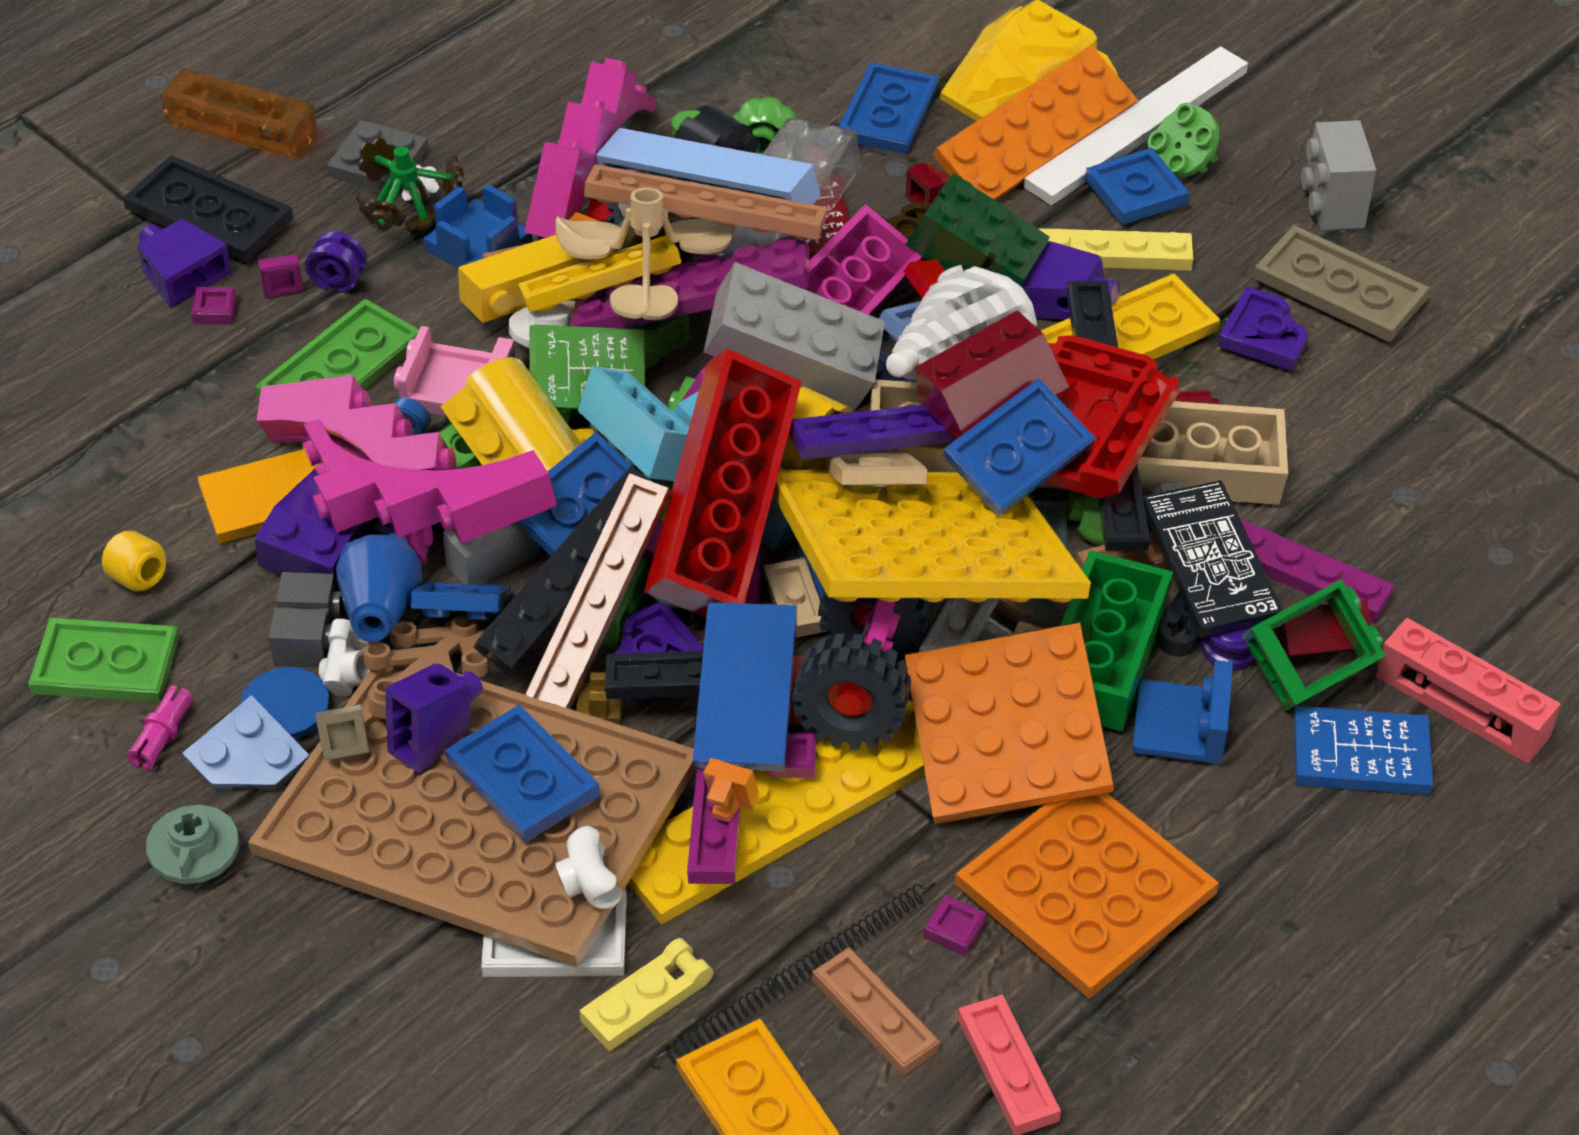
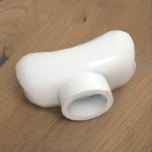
[555,826,622,909]

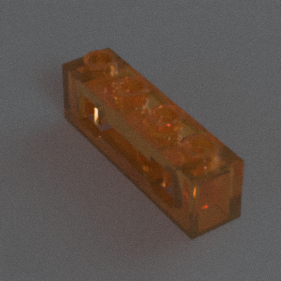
[161,68,318,160]

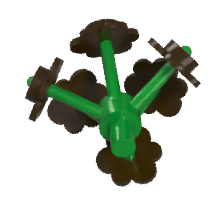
[356,137,464,233]

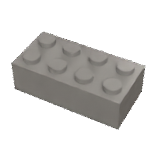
[704,262,885,411]

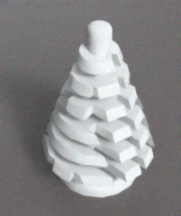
[886,265,1037,381]

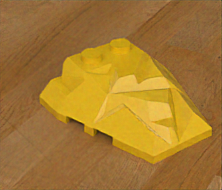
[940,0,1118,121]

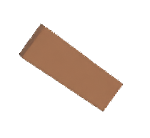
[812,948,941,1076]

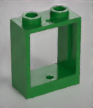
[1242,579,1385,711]

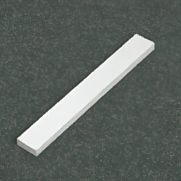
[1024,46,1248,206]

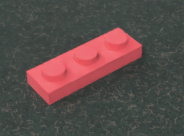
[957,994,1061,1135]

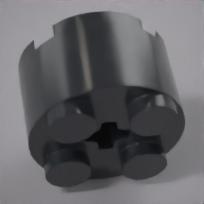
[674,105,759,153]

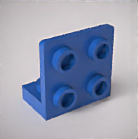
[1132,660,1233,764]

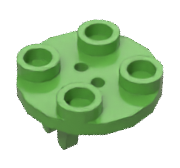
[1148,103,1219,178]

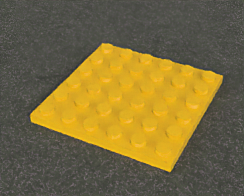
[773,470,1091,603]

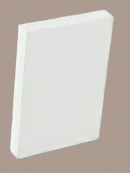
[482,889,627,977]

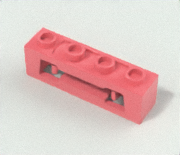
[1376,618,1561,764]

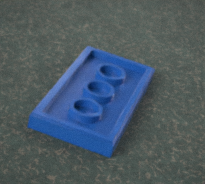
[693,603,798,771]

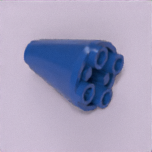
[336,534,423,642]

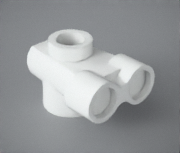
[319,619,371,697]

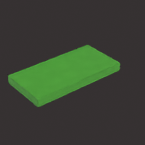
[255,299,419,397]

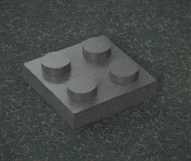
[327,120,428,191]

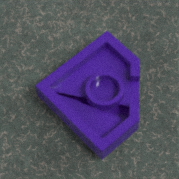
[1218,286,1308,371]
[615,602,704,703]

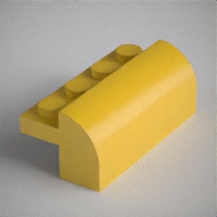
[441,357,581,471]

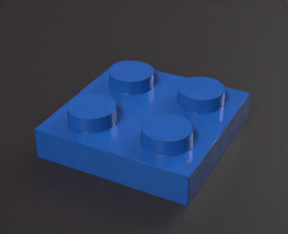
[1085,148,1189,225]
[411,582,511,619]

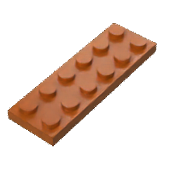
[932,45,1138,201]

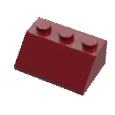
[916,310,1069,439]

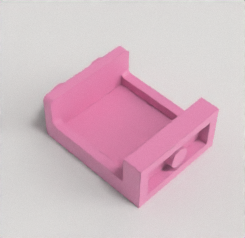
[394,326,516,416]

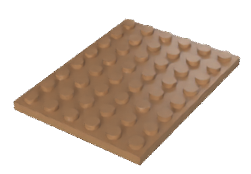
[248,664,697,967]

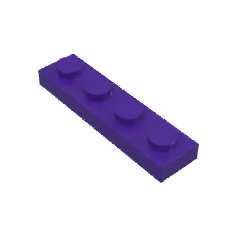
[789,405,956,459]

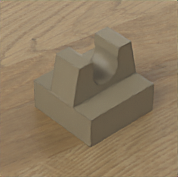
[316,704,369,761]

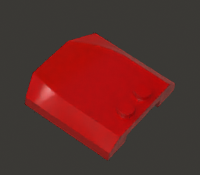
[1045,335,1179,499]

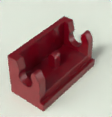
[1276,600,1371,657]

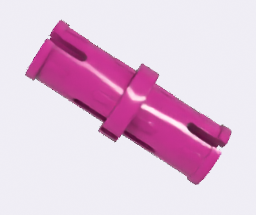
[127,685,194,770]

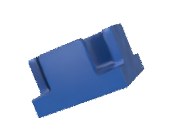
[423,185,533,269]

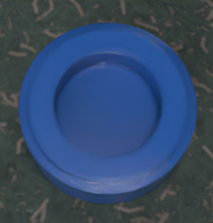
[395,397,431,435]

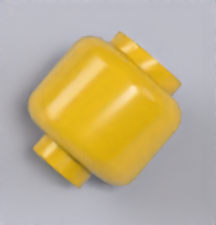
[102,531,167,592]

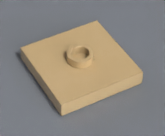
[825,452,927,487]

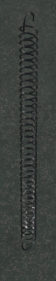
[652,882,936,1069]

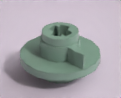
[146,805,239,884]

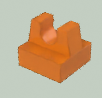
[703,758,759,822]

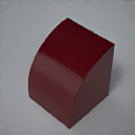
[905,162,950,204]

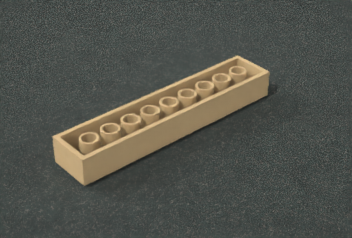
[869,379,1288,505]

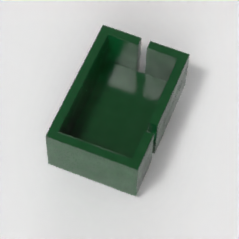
[905,173,1050,286]

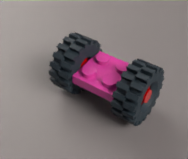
[792,590,932,750]

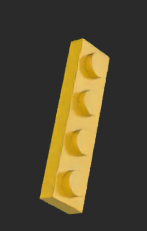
[518,235,681,313]

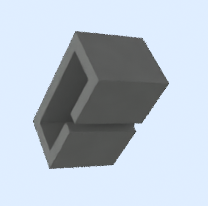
[269,572,344,668]

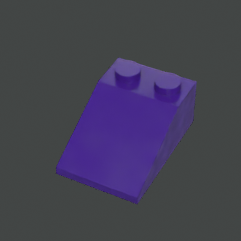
[254,469,380,592]

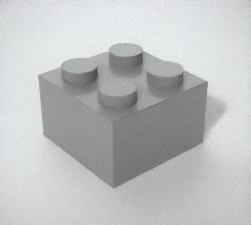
[1301,120,1376,230]

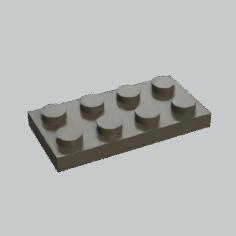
[1253,225,1430,342]

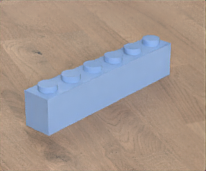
[595,128,821,205]

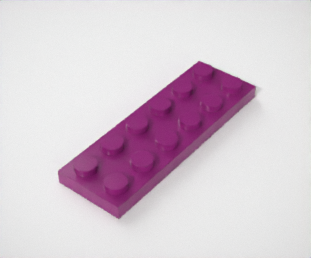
[571,236,810,329]

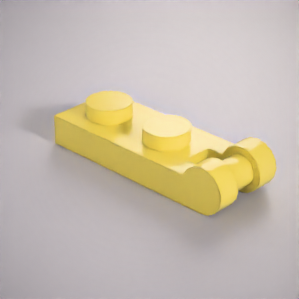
[579,938,714,1052]

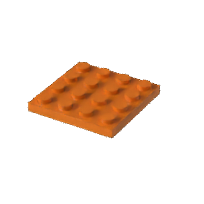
[905,623,1114,824]
[955,793,1219,999]

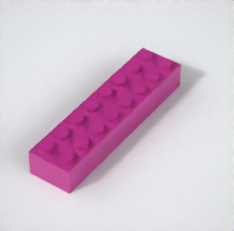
[682,204,923,400]

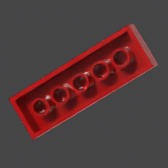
[644,348,802,618]

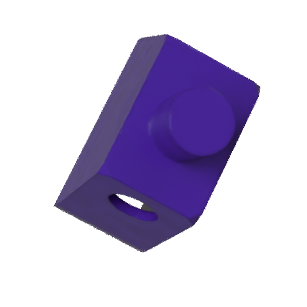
[138,220,232,308]
[1020,241,1120,319]
[385,664,483,774]

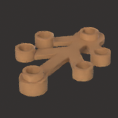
[364,615,488,719]

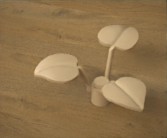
[556,188,737,320]

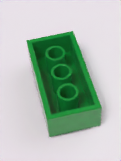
[1060,550,1173,732]

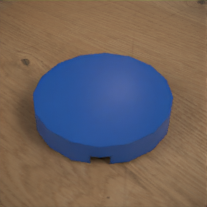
[241,667,331,742]

